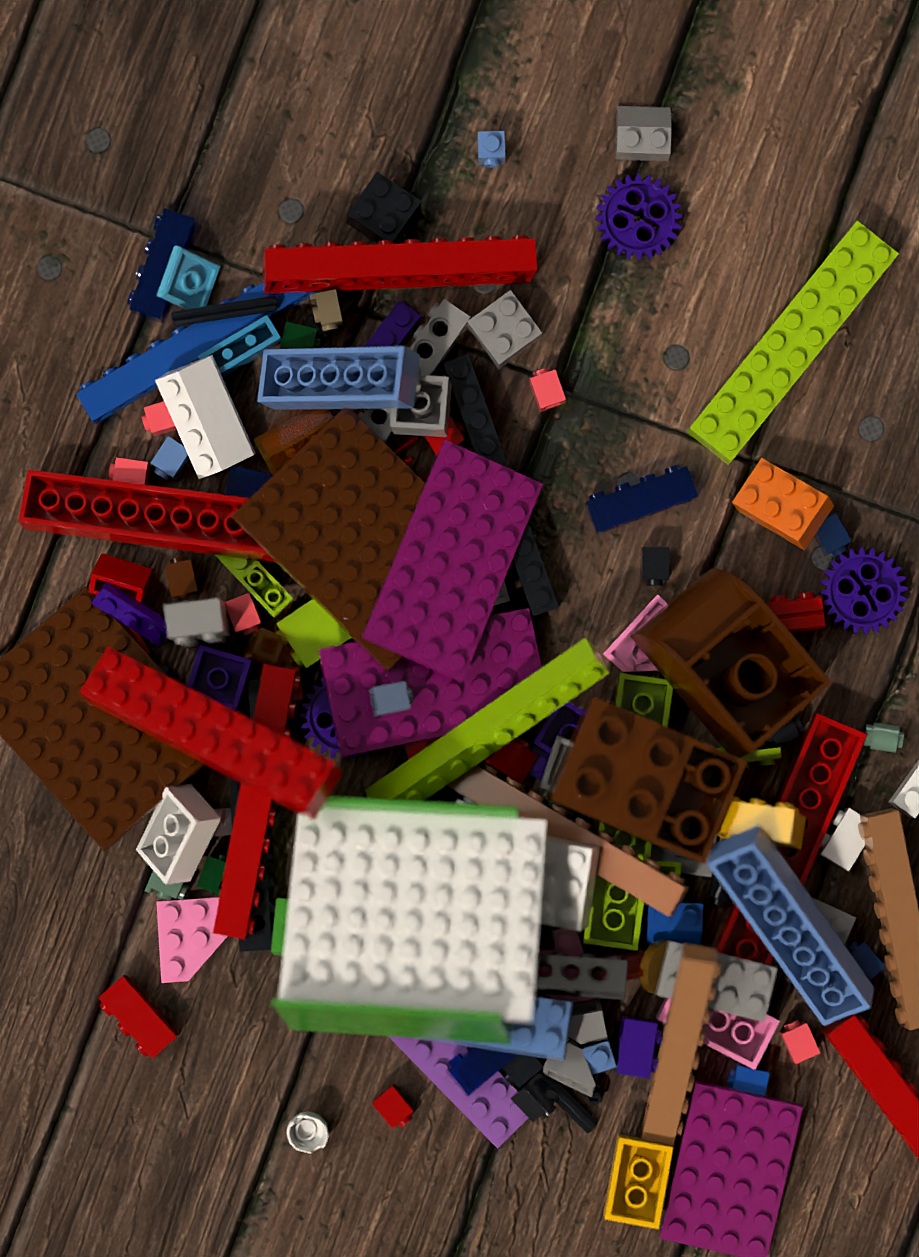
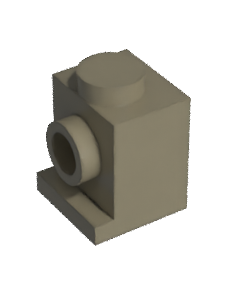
[310,289,343,333]

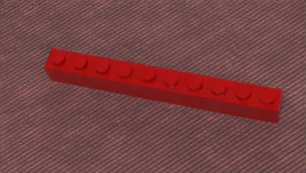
[213,664,301,939]

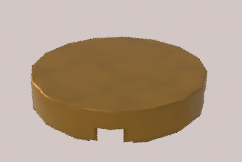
[640,939,667,994]

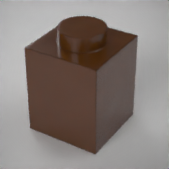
[164,556,200,599]

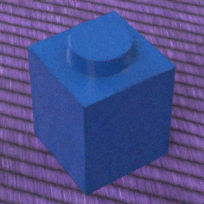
[726,1063,770,1096]

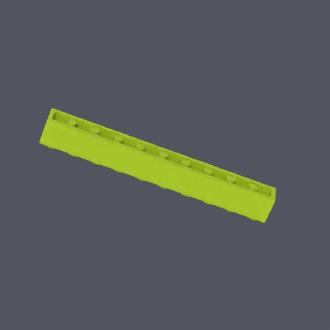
[365,638,609,802]

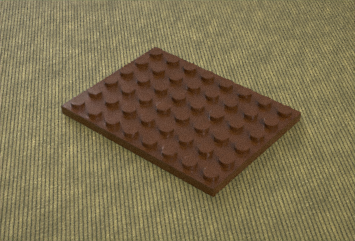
[231,408,425,672]
[0,587,205,853]

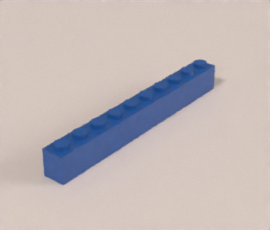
[76,283,318,425]

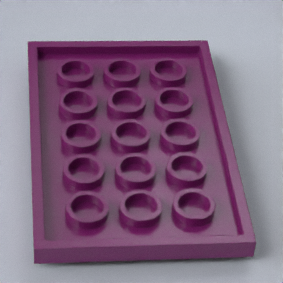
[659,1080,803,1257]

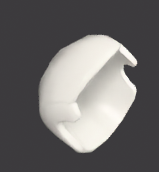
[286,1111,329,1154]

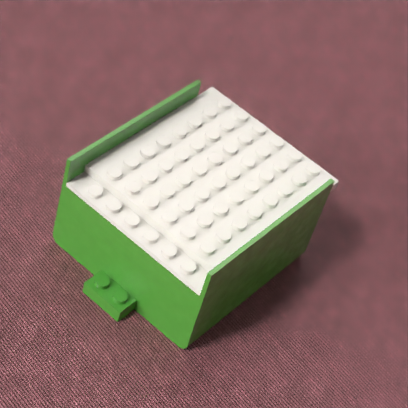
[271,797,547,1044]

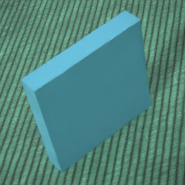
[157,246,221,309]

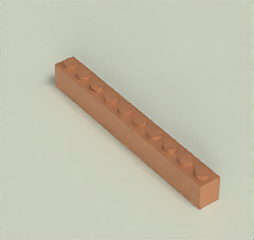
[446,763,689,917]

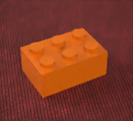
[732,458,834,550]

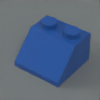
[645,902,703,951]

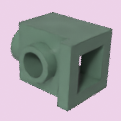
[144,871,189,901]

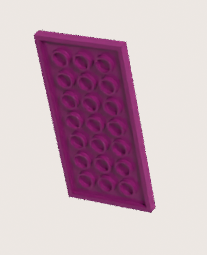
[361,440,543,682]
[318,608,542,757]

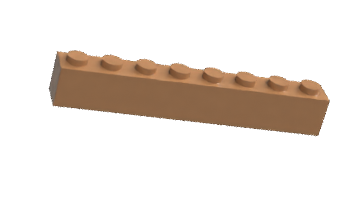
[858,808,919,1030]
[641,943,721,1146]

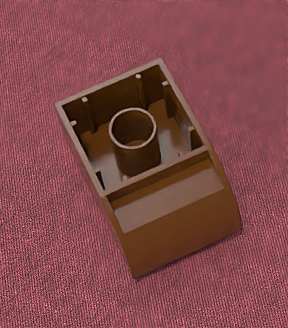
[630,568,832,758]
[545,697,747,864]

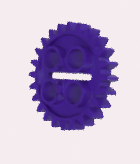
[595,174,682,262]
[819,547,908,635]
[300,678,366,760]

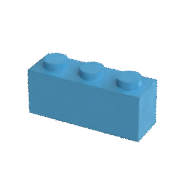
[198,315,281,378]

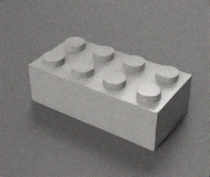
[164,598,232,648]
[655,940,777,1022]

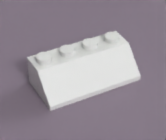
[155,355,256,479]

